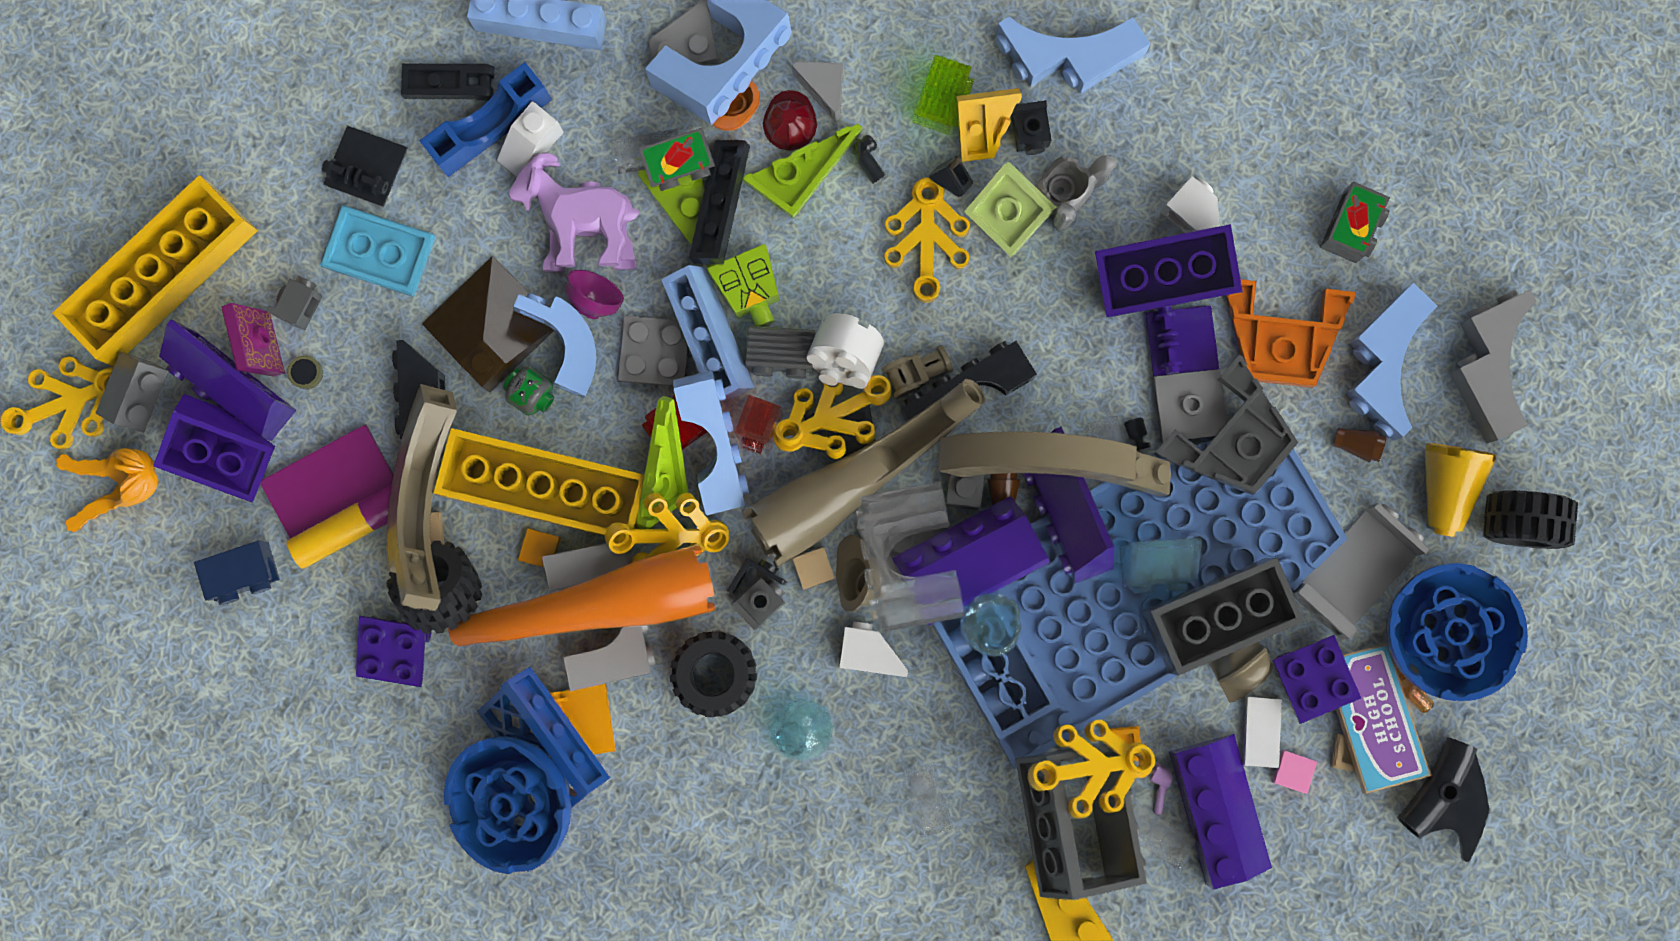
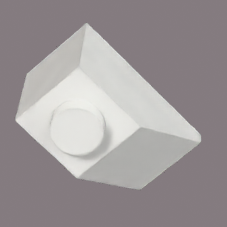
[497,101,564,177]
[1161,176,1220,233]
[840,622,908,677]

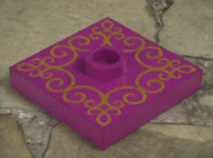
[221,303,285,377]

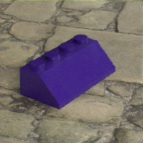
[159,319,296,441]
[1022,426,1114,584]
[892,496,1050,626]
[1169,734,1272,890]

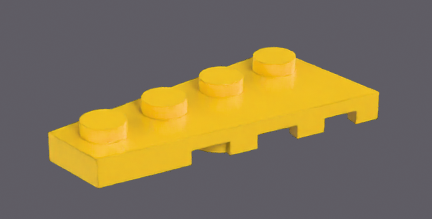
[1025,860,1114,941]

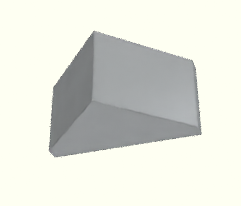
[792,61,843,122]

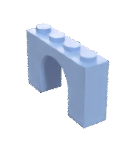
[645,0,791,125]

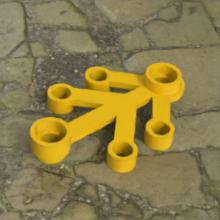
[884,177,970,303]
[0,356,114,450]
[773,375,891,459]
[605,493,729,563]
[1028,719,1155,818]

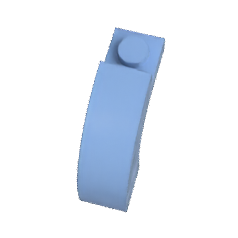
[513,293,596,398]

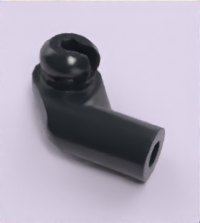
[854,135,886,184]

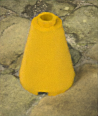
[1425,443,1496,537]

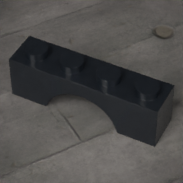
[901,341,1037,422]

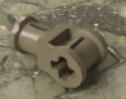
[882,345,953,399]

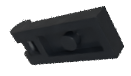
[401,63,495,101]

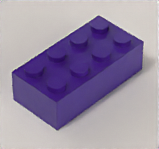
[1095,224,1243,317]

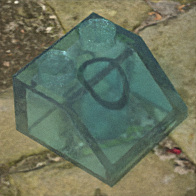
[1119,538,1202,594]

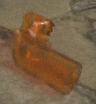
[1397,663,1434,713]

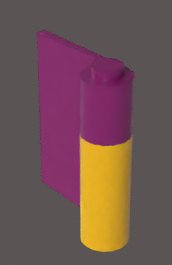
[260,424,394,569]

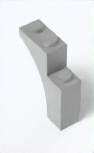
[1450,289,1537,444]

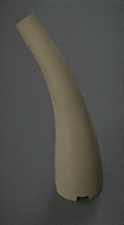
[742,379,986,568]

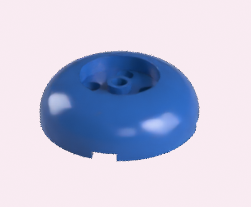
[1386,563,1528,701]
[444,736,571,874]

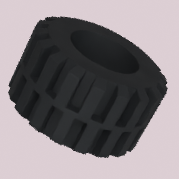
[1483,490,1578,549]
[386,540,482,634]
[669,631,758,718]

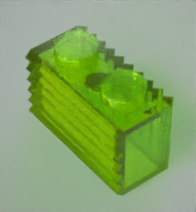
[912,54,975,135]

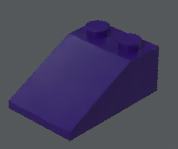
[153,394,275,503]

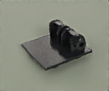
[322,125,408,207]

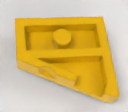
[956,88,1022,162]

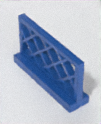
[477,667,610,808]

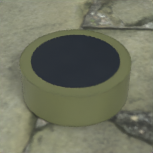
[287,355,323,390]

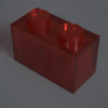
[735,395,783,455]

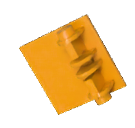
[550,684,616,755]

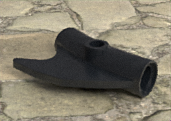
[1397,737,1490,862]

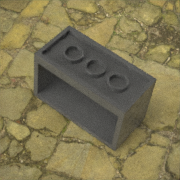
[1015,743,1147,900]

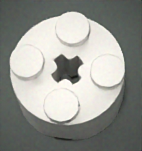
[806,313,884,389]

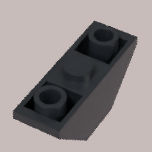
[392,340,445,440]

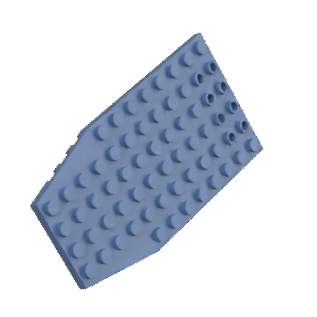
[932,441,1348,769]

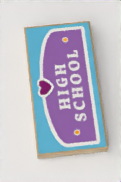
[1336,643,1431,794]

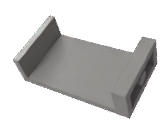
[1292,503,1430,639]

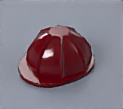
[763,90,817,151]

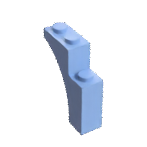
[995,16,1151,94]
[1346,283,1437,441]

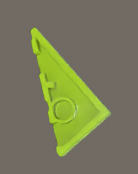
[743,123,862,219]
[637,169,716,268]
[636,396,688,529]

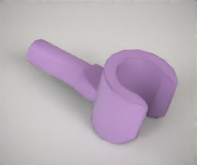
[1149,764,1173,815]

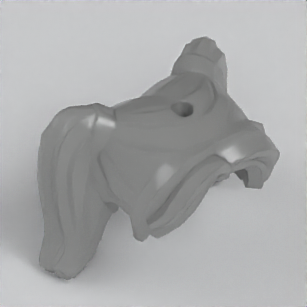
[1035,155,1116,232]

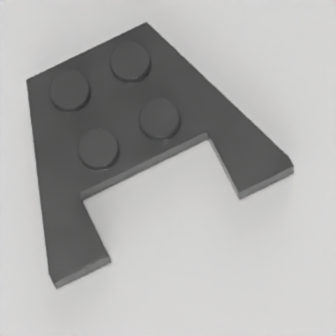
[1154,355,1299,495]

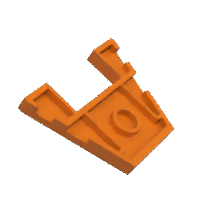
[1226,279,1356,388]

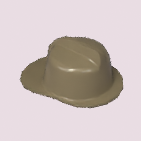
[836,534,886,613]
[1209,642,1274,703]

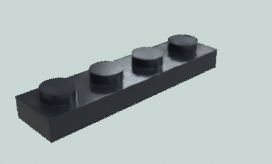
[689,140,750,265]

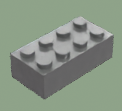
[1142,557,1305,676]

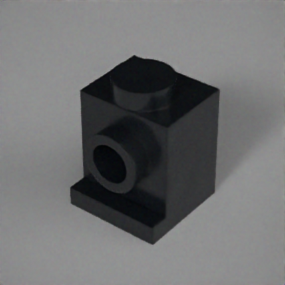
[1011,100,1052,155]

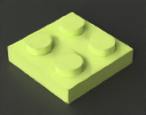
[964,162,1056,257]

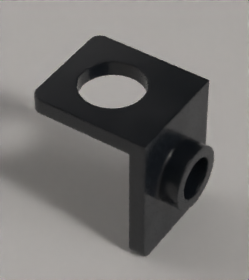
[727,558,788,594]

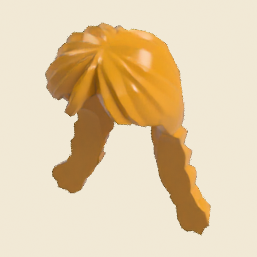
[56,448,159,532]

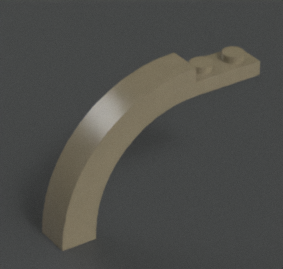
[387,384,457,611]
[938,432,1171,496]

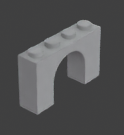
[542,543,656,692]

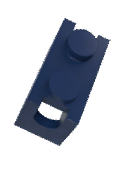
[194,540,280,605]

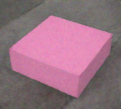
[1272,750,1317,794]

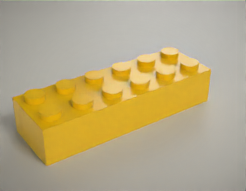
[52,175,258,366]
[433,428,645,544]

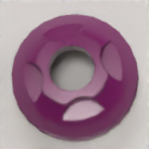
[564,270,624,319]

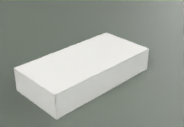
[1243,697,1282,768]

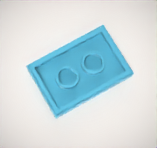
[320,205,436,297]

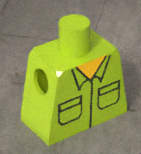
[707,244,780,327]

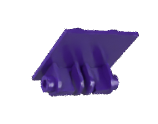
[1145,306,1219,377]
[356,616,432,687]
[1272,635,1361,724]

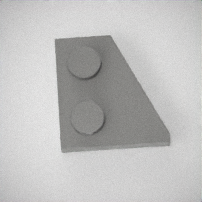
[649,0,719,65]

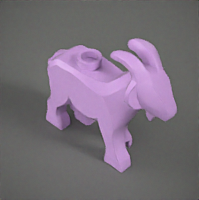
[509,153,639,273]

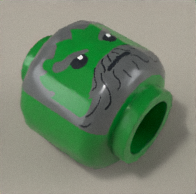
[503,367,555,416]

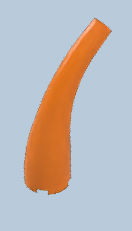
[448,545,715,646]

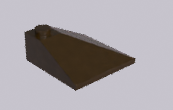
[422,256,554,393]

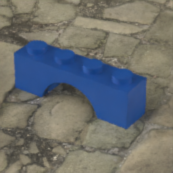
[419,62,552,177]

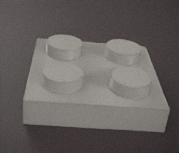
[618,316,689,386]

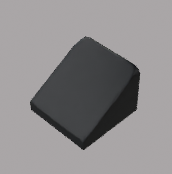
[928,156,973,197]

